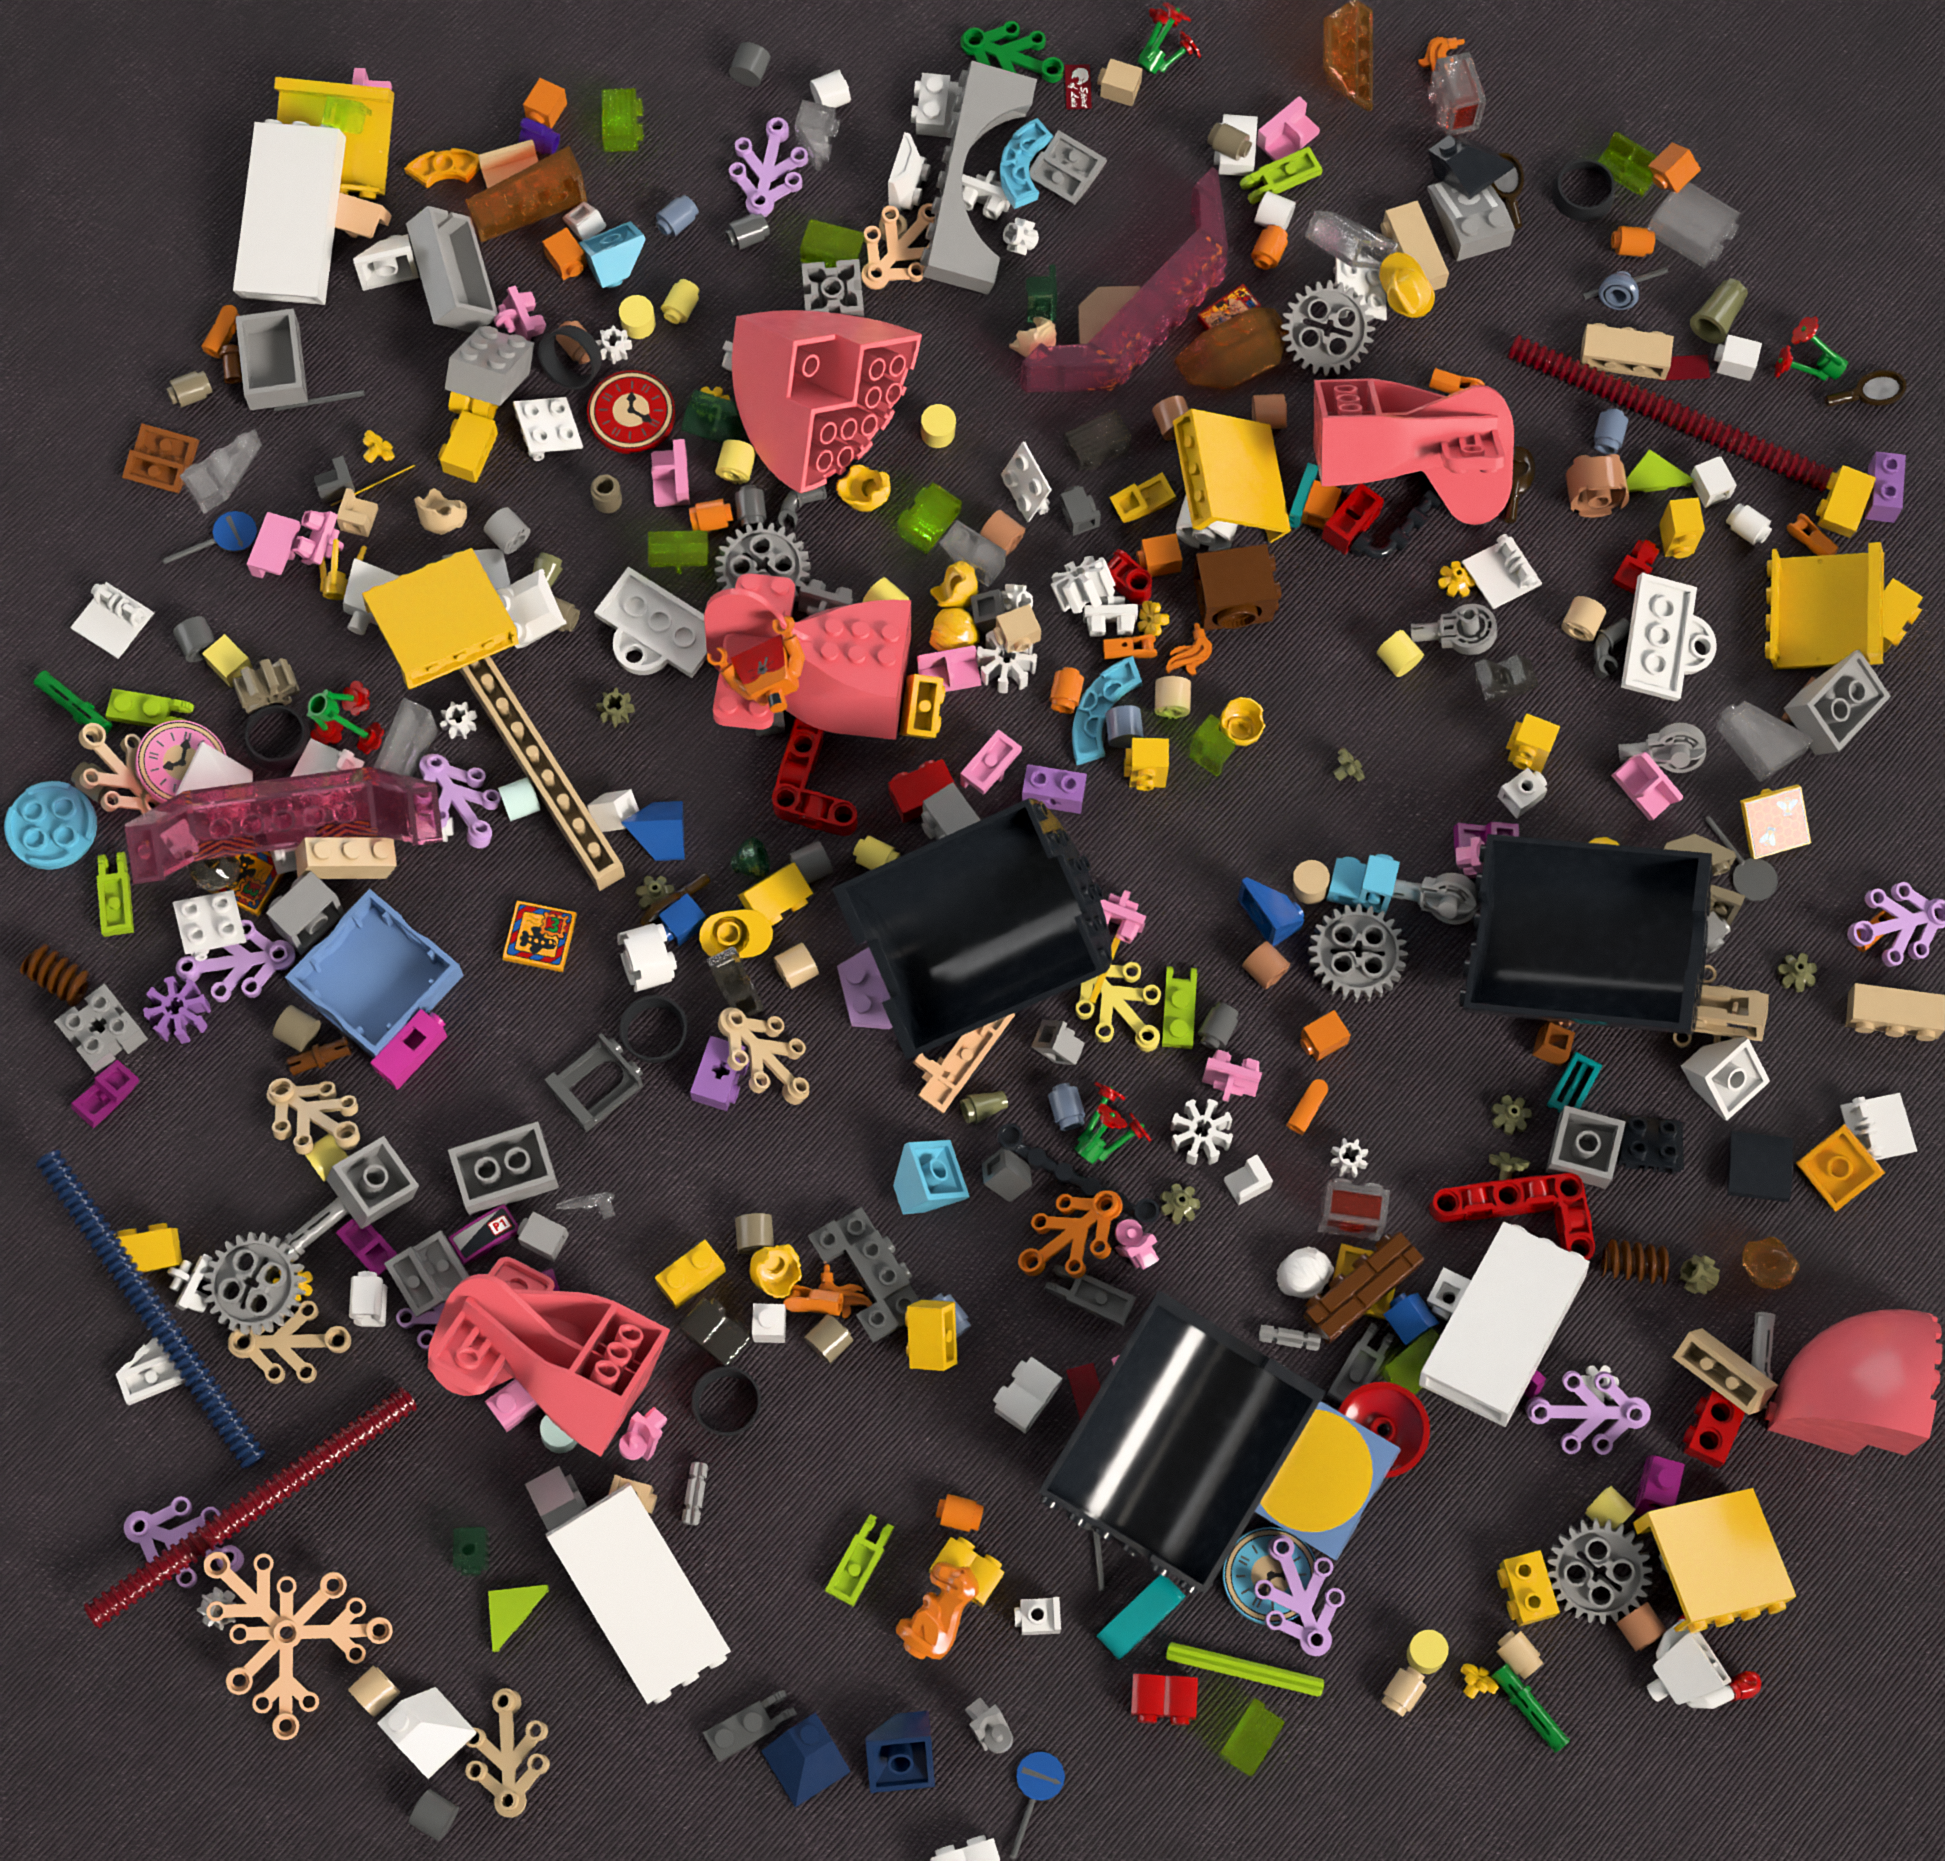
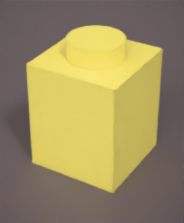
[202,634,253,688]

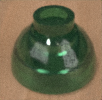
[731,837,770,878]

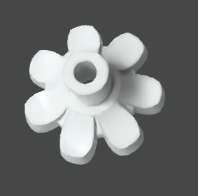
[1577,1365,1619,1404]

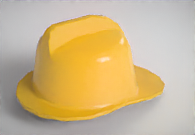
[1379,252,1435,318]
[699,909,773,960]

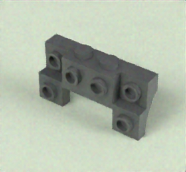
[808,1207,919,1344]

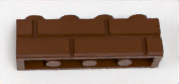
[1303,1231,1424,1345]

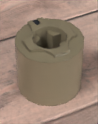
[273,1005,321,1052]
[735,1213,774,1256]
[804,1314,853,1364]

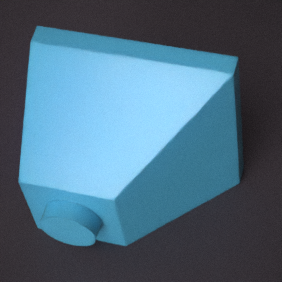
[578,221,646,288]
[893,1140,970,1214]

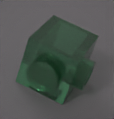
[453,1527,489,1576]

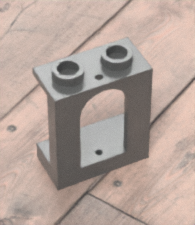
[544,1033,643,1133]

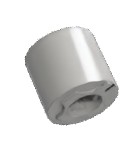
[483,507,531,554]

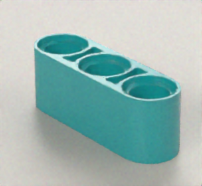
[1097,1575,1186,1660]

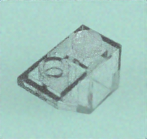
[795,100,840,171]
[940,520,1006,587]

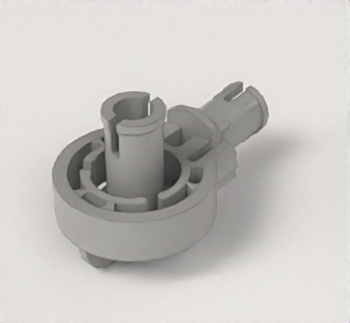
[1411,604,1497,655]
[1619,723,1706,773]
[1392,873,1480,924]

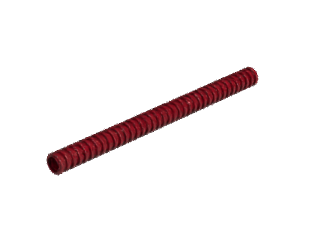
[1508,335,1834,493]
[84,1387,417,1629]

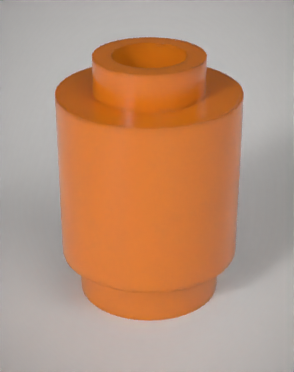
[1251,225,1288,270]
[1611,226,1655,257]
[689,498,733,533]
[1049,667,1084,714]
[936,1494,984,1532]

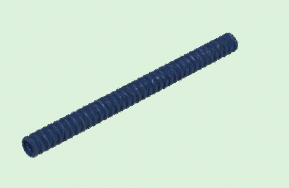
[35,1150,266,1469]

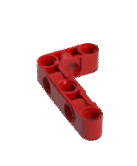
[772,718,858,836]
[1429,1173,1595,1261]

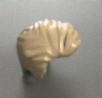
[1009,317,1057,361]
[415,488,467,535]

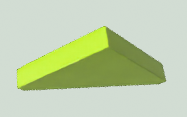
[1626,449,1694,492]
[488,1585,549,1652]

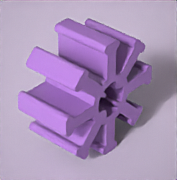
[143,976,211,1044]

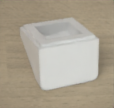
[562,201,606,241]

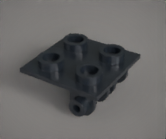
[1618,1114,1684,1175]

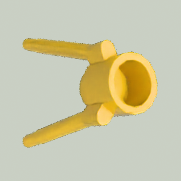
[319,539,367,600]

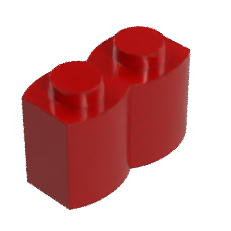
[1131,1674,1198,1725]

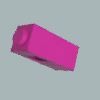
[370,1009,448,1090]

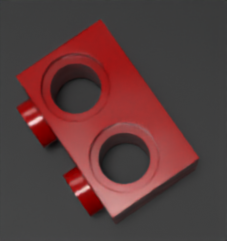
[1322,483,1384,555]
[1682,1390,1745,1469]

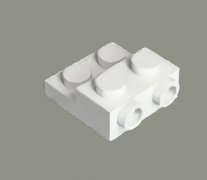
[911,73,962,138]

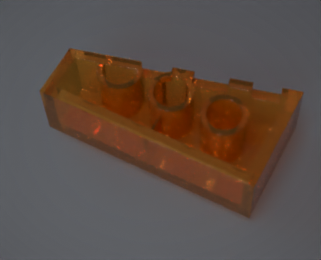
[465,146,587,242]

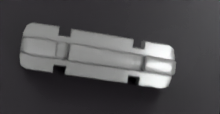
[1259,1325,1321,1351]
[682,1462,708,1525]

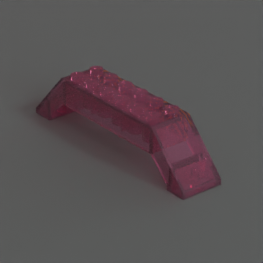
[1021,167,1228,392]
[124,767,443,884]

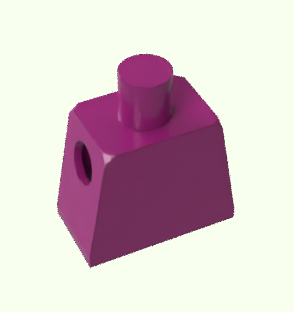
[1633,1455,1685,1516]

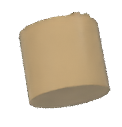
[1561,596,1606,642]
[1154,676,1191,719]
[1293,860,1330,904]
[773,942,819,989]
[348,1665,400,1718]

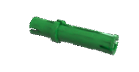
[34,670,112,735]
[1492,1664,1570,1753]

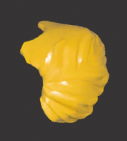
[836,465,891,512]
[930,561,979,609]
[929,608,980,652]
[749,1244,802,1298]

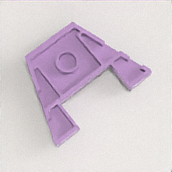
[837,947,892,1029]

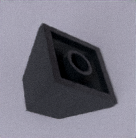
[1428,135,1514,199]

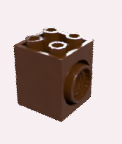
[1193,544,1281,631]

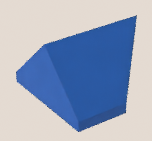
[621,801,685,861]

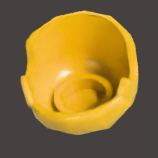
[1220,697,1265,746]

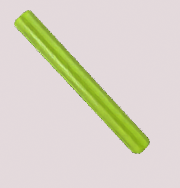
[1166,1642,1324,1697]

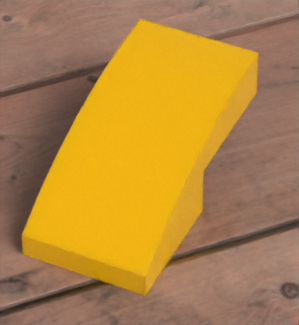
[1109,472,1178,523]

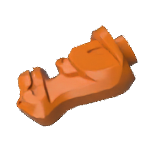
[896,1562,979,1660]

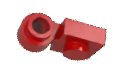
[1612,539,1660,595]

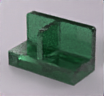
[1026,264,1057,323]
[681,390,743,444]

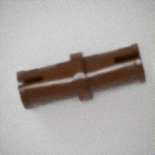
[286,1036,352,1076]

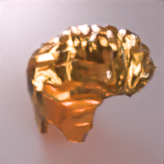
[1742,1237,1799,1290]

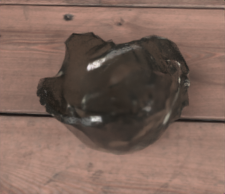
[184,853,241,892]

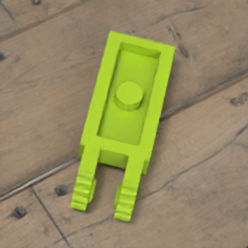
[1240,147,1323,204]
[105,689,194,728]
[97,852,134,937]
[825,1514,894,1607]

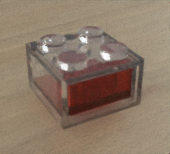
[1428,51,1486,137]
[1317,1178,1390,1241]

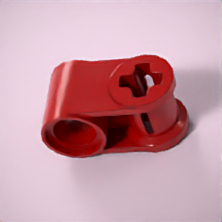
[1107,549,1152,605]

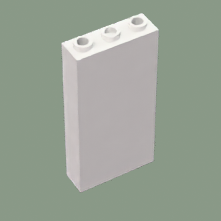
[233,119,346,305]
[1419,1222,1590,1427]
[545,1482,731,1704]

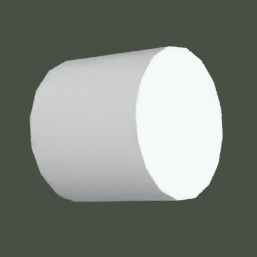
[810,70,851,113]
[1254,191,1296,231]

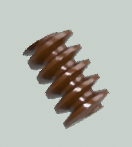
[20,944,89,1007]
[1600,1238,1669,1286]

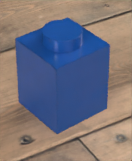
[658,893,707,946]
[1383,1292,1439,1345]

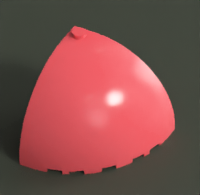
[732,310,922,493]
[1765,1309,1942,1456]

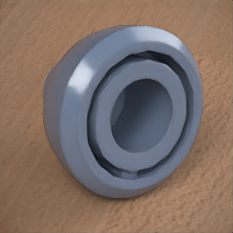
[1598,271,1639,310]

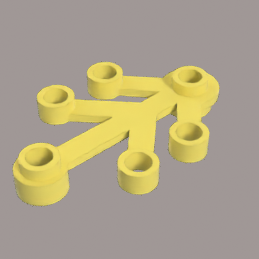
[1076,962,1161,1052]

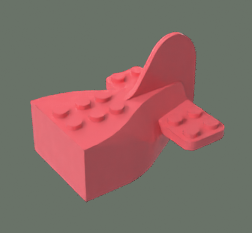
[1313,378,1514,525]
[704,574,911,740]
[427,1257,670,1457]

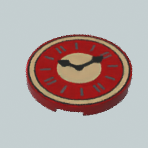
[587,370,675,454]

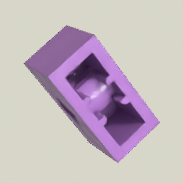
[1865,451,1906,523]
[1022,764,1087,814]
[690,1036,750,1111]

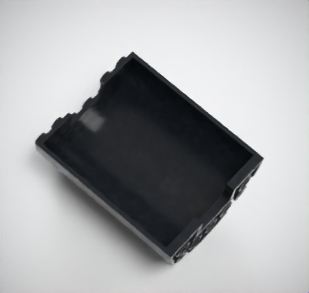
[832,798,1112,1060]
[1459,834,1712,1035]
[1038,1291,1326,1595]

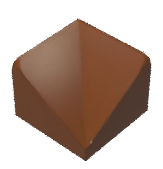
[1532,1021,1575,1066]

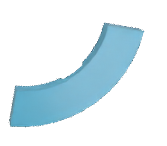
[1000,118,1053,209]
[1072,656,1142,765]

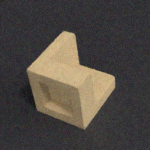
[336,488,378,537]

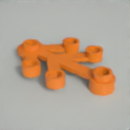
[1018,1191,1123,1278]

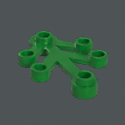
[960,21,1064,83]

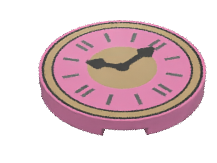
[135,720,227,809]

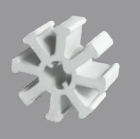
[1051,556,1116,613]
[977,630,1037,693]
[1171,1099,1233,1165]

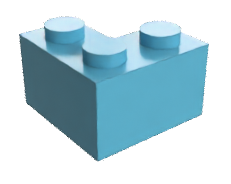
[1326,854,1400,914]

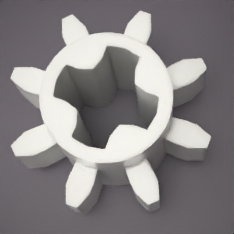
[1003,217,1039,255]
[596,325,632,364]
[1002,584,1033,613]
[440,701,477,739]
[1330,1138,1368,1178]
[197,1587,237,1630]

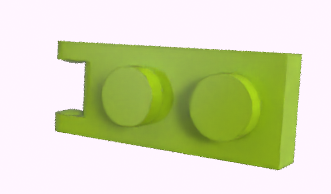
[1162,966,1197,1049]

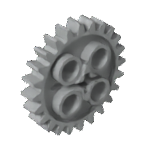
[1280,280,1375,375]
[715,522,811,602]
[1307,904,1408,1002]
[203,1232,307,1335]
[1547,1518,1652,1624]

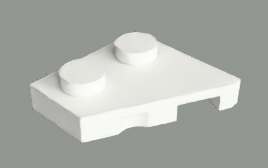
[116,1338,186,1405]

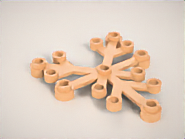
[204,1551,393,1740]

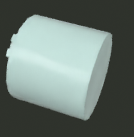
[498,777,540,822]
[540,1415,578,1453]

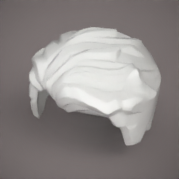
[1277,1247,1334,1299]

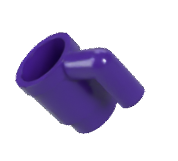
[518,118,560,155]

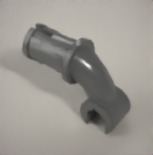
[777,485,827,530]
[1593,618,1630,679]

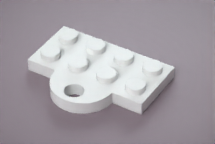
[594,567,707,678]
[1621,573,1716,702]

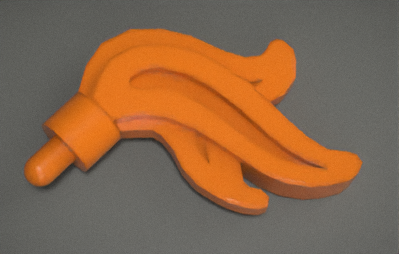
[1418,37,1465,85]
[1165,623,1212,676]
[818,1264,872,1319]

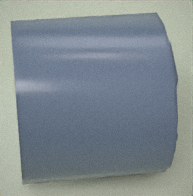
[1105,705,1144,748]

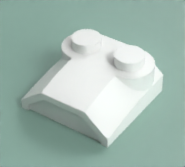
[888,132,931,212]
[496,569,567,649]

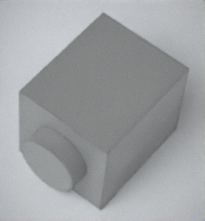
[517,1212,569,1262]

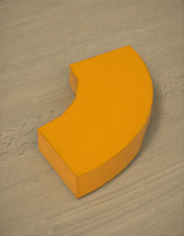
[404,148,481,188]

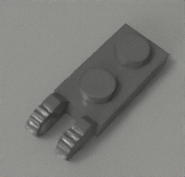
[1044,1265,1136,1328]
[1326,1322,1395,1405]
[703,1690,797,1762]

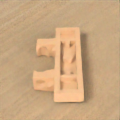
[913,1013,1015,1114]

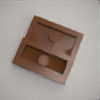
[122,423,200,494]

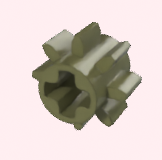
[596,688,635,728]
[1680,1255,1720,1295]

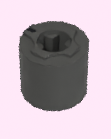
[729,42,771,87]
[173,616,216,662]
[789,840,833,884]
[409,1789,459,1841]

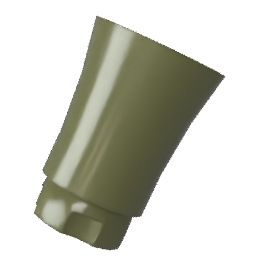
[1690,278,1748,344]

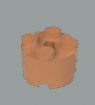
[1565,454,1629,518]

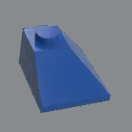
[1237,877,1304,947]

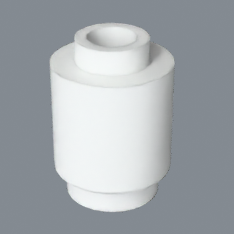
[1726,503,1772,545]

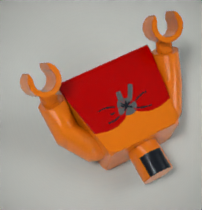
[707,616,805,713]

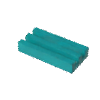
[1289,463,1318,528]
[1546,1051,1603,1113]

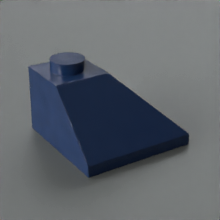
[865,1711,935,1793]
[761,1712,851,1808]

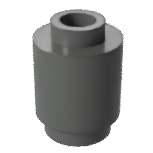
[725,213,770,250]
[734,485,767,530]
[1198,1002,1239,1050]

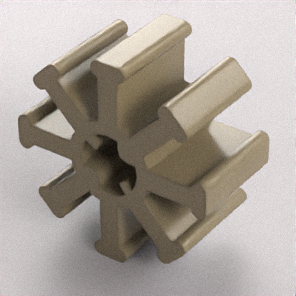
[233,658,300,714]

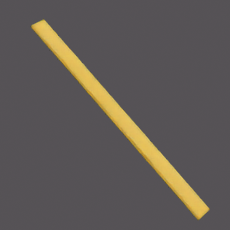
[331,465,415,506]
[1089,926,1120,1003]

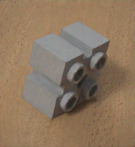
[802,259,864,317]
[54,984,148,1076]

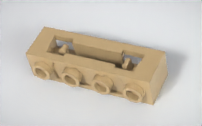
[1694,985,1769,1041]

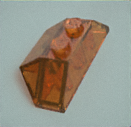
[1323,0,1373,112]
[1175,308,1289,389]

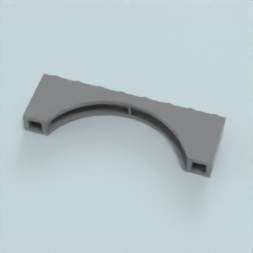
[920,61,1037,295]

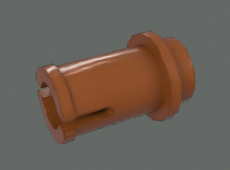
[219,345,242,384]

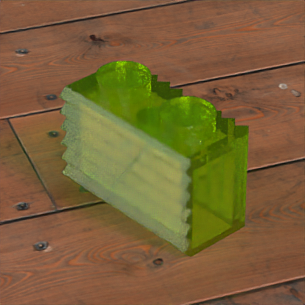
[602,88,644,152]
[897,482,962,554]

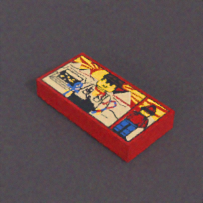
[1197,284,1261,340]

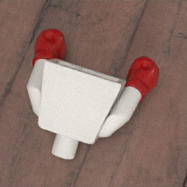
[1647,1613,1762,1709]

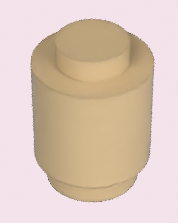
[1496,1630,1544,1680]
[1381,1666,1427,1717]

